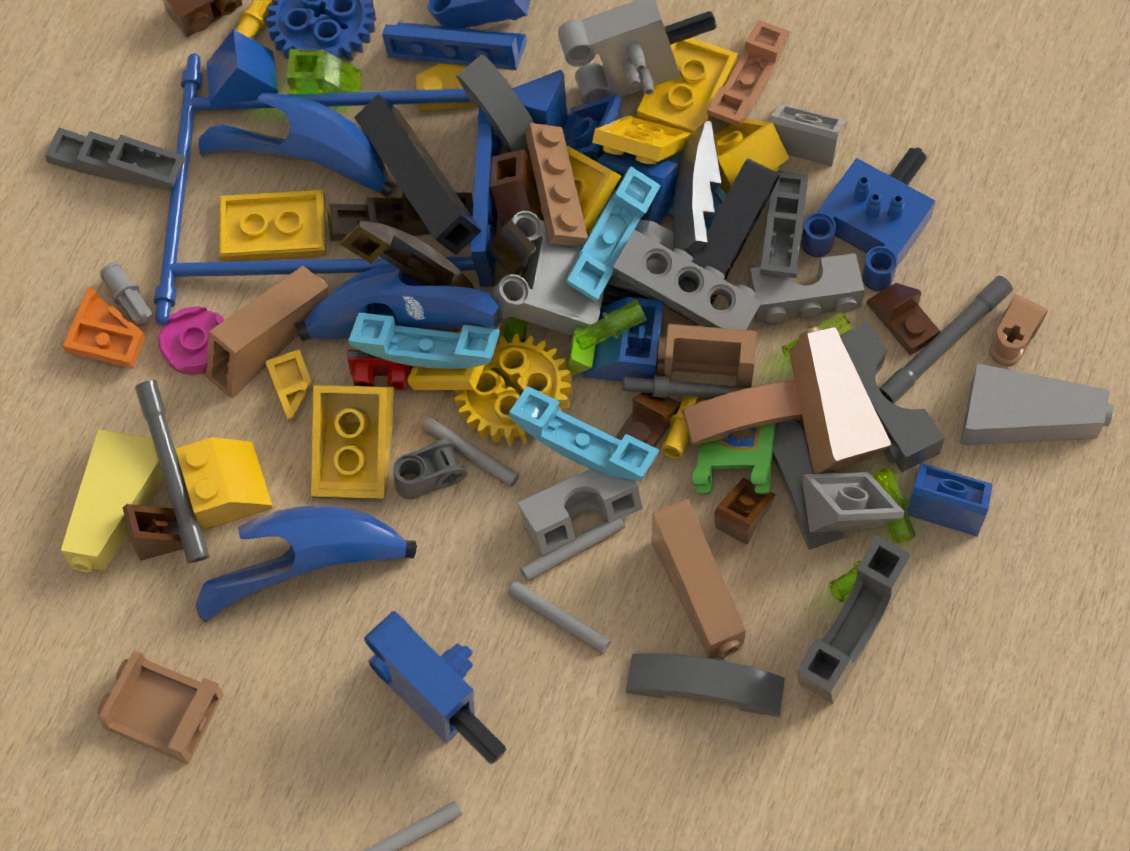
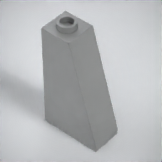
[960,363,1113,445]

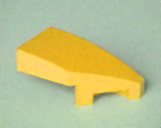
[265,349,312,421]

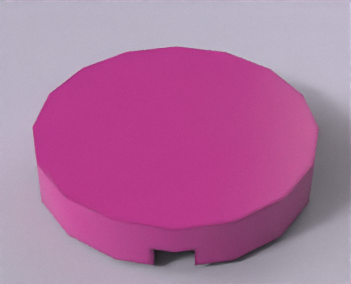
[158,306,224,375]

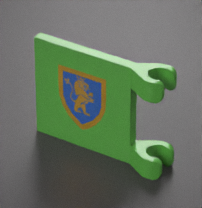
[692,423,777,494]

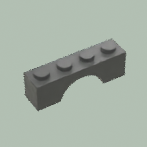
[839,322,945,473]

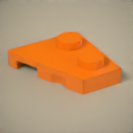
[63,287,145,369]

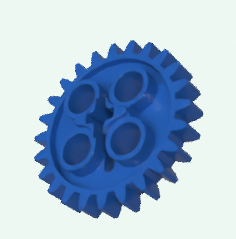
[266,0,376,69]

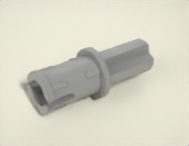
[100,262,152,326]

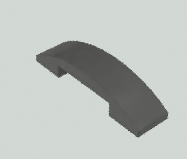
[456,55,535,156]
[772,419,844,550]
[626,653,785,717]

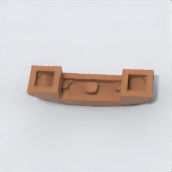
[706,20,790,126]
[682,380,803,446]

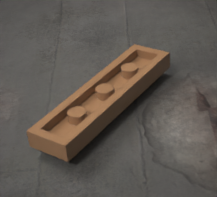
[525,123,588,247]

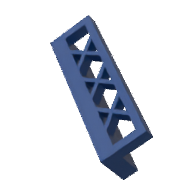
[382,22,527,71]

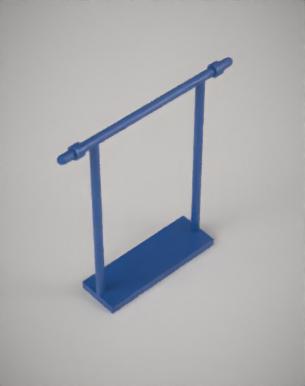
[154,53,501,326]

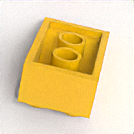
[311,385,394,499]

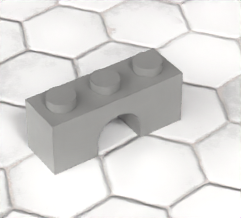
[748,253,865,323]
[518,469,643,556]

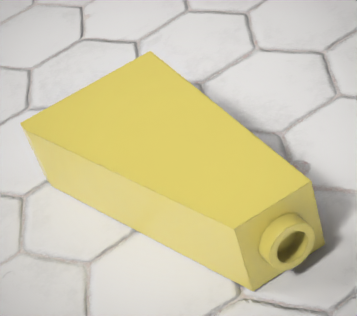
[60,429,164,572]

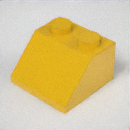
[713,119,789,194]
[175,437,273,530]

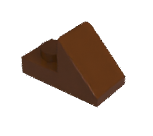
[866,283,940,356]
[615,393,681,448]
[714,477,776,544]

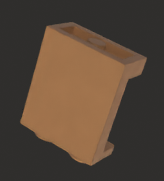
[657,324,757,388]
[98,650,223,764]

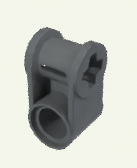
[393,439,467,499]

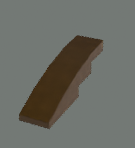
[327,192,473,241]

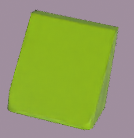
[567,327,596,376]

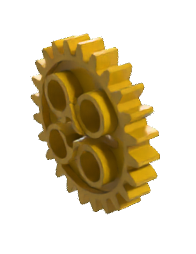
[454,334,573,446]

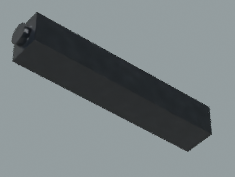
[354,93,482,255]

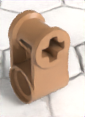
[990,294,1048,366]

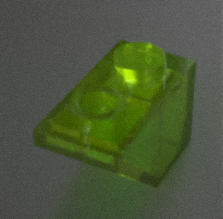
[287,49,362,94]

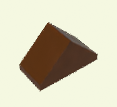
[122,504,183,561]

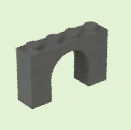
[796,535,911,703]

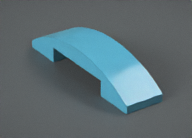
[565,166,661,302]
[349,313,500,369]
[509,386,659,481]

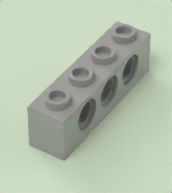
[612,230,762,330]

